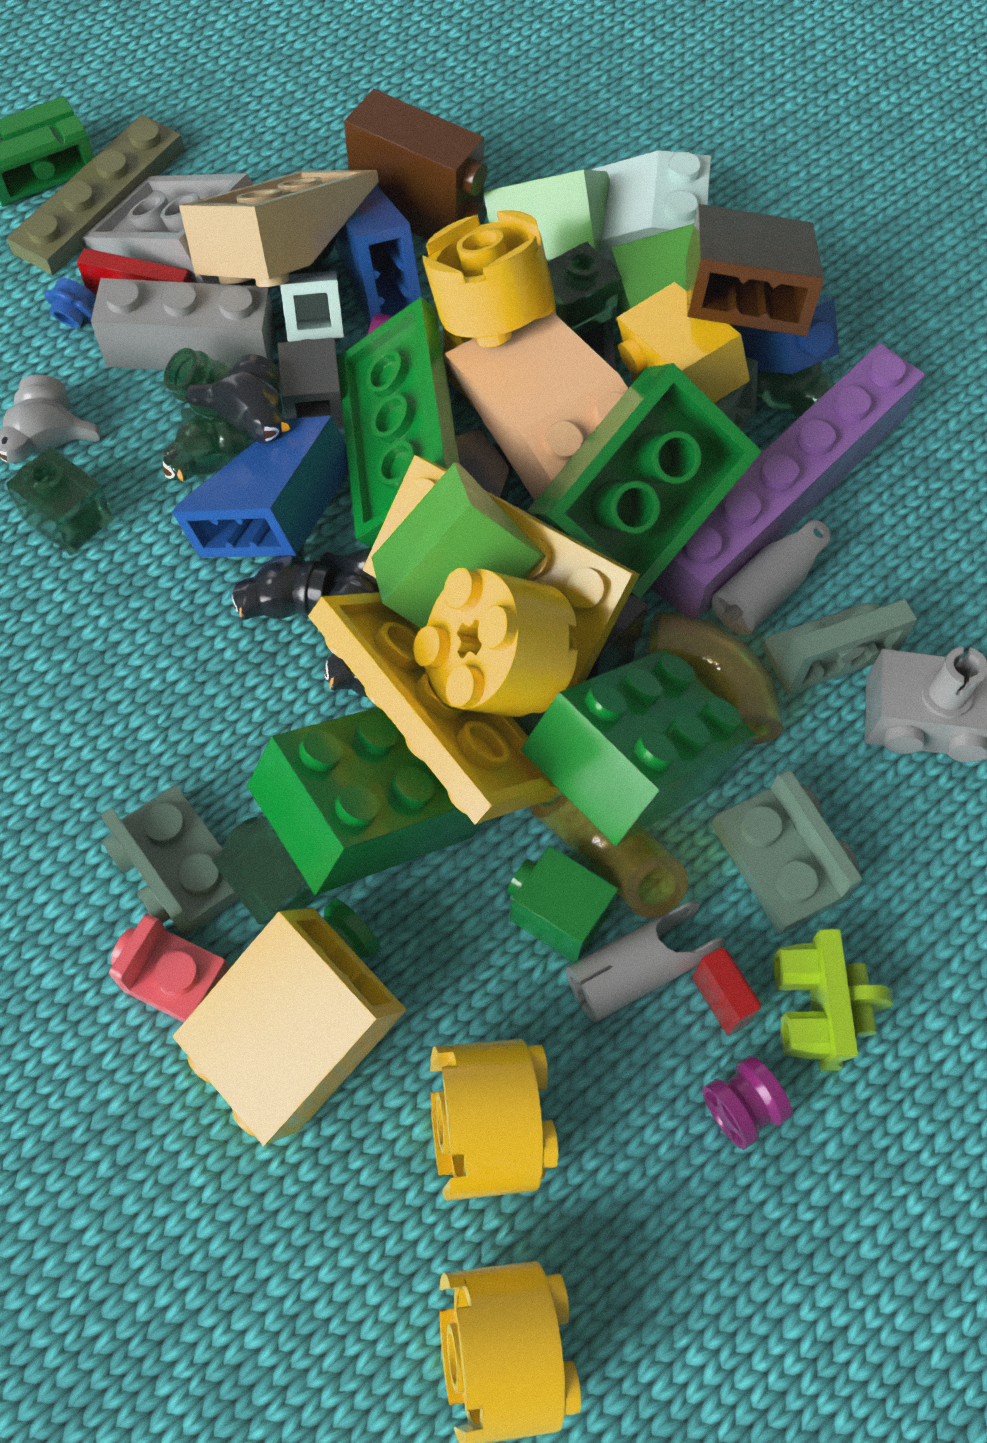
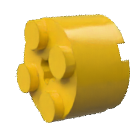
[423,210,556,348]
[413,568,578,717]
[430,1039,558,1201]
[439,1261,581,1443]

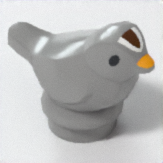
[0,375,101,464]

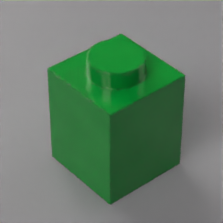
[507,845,619,962]

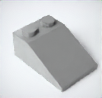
[81,173,253,285]

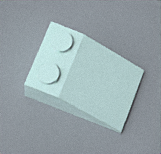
[560,150,711,271]

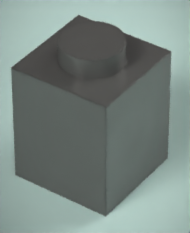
[278,338,344,428]

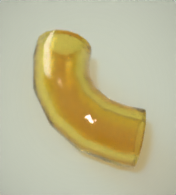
[648,612,783,745]
[530,790,688,918]

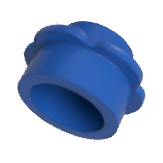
[44,278,96,328]

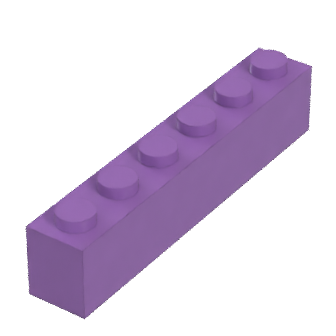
[650,343,926,623]

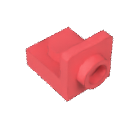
[109,913,229,1022]

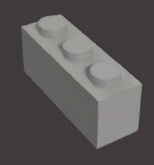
[91,278,277,373]

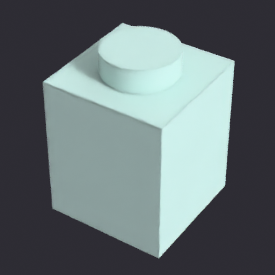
[280,270,344,342]

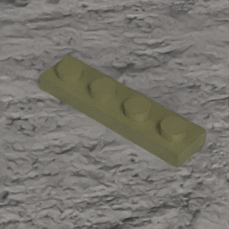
[7,114,185,276]

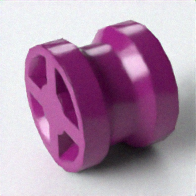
[702,1056,793,1150]

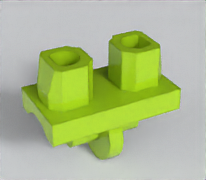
[772,929,893,1071]

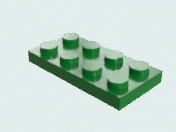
[337,297,460,548]

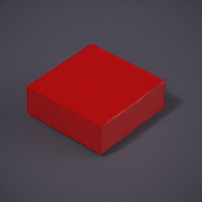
[692,947,761,1036]

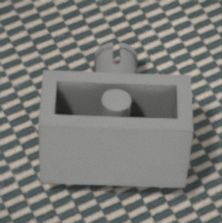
[864,647,987,762]

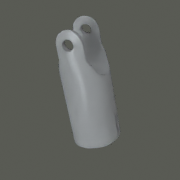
[711,520,831,635]
[565,901,726,1023]

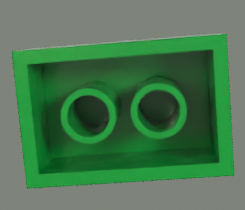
[527,363,762,599]
[520,648,757,846]
[247,707,483,896]

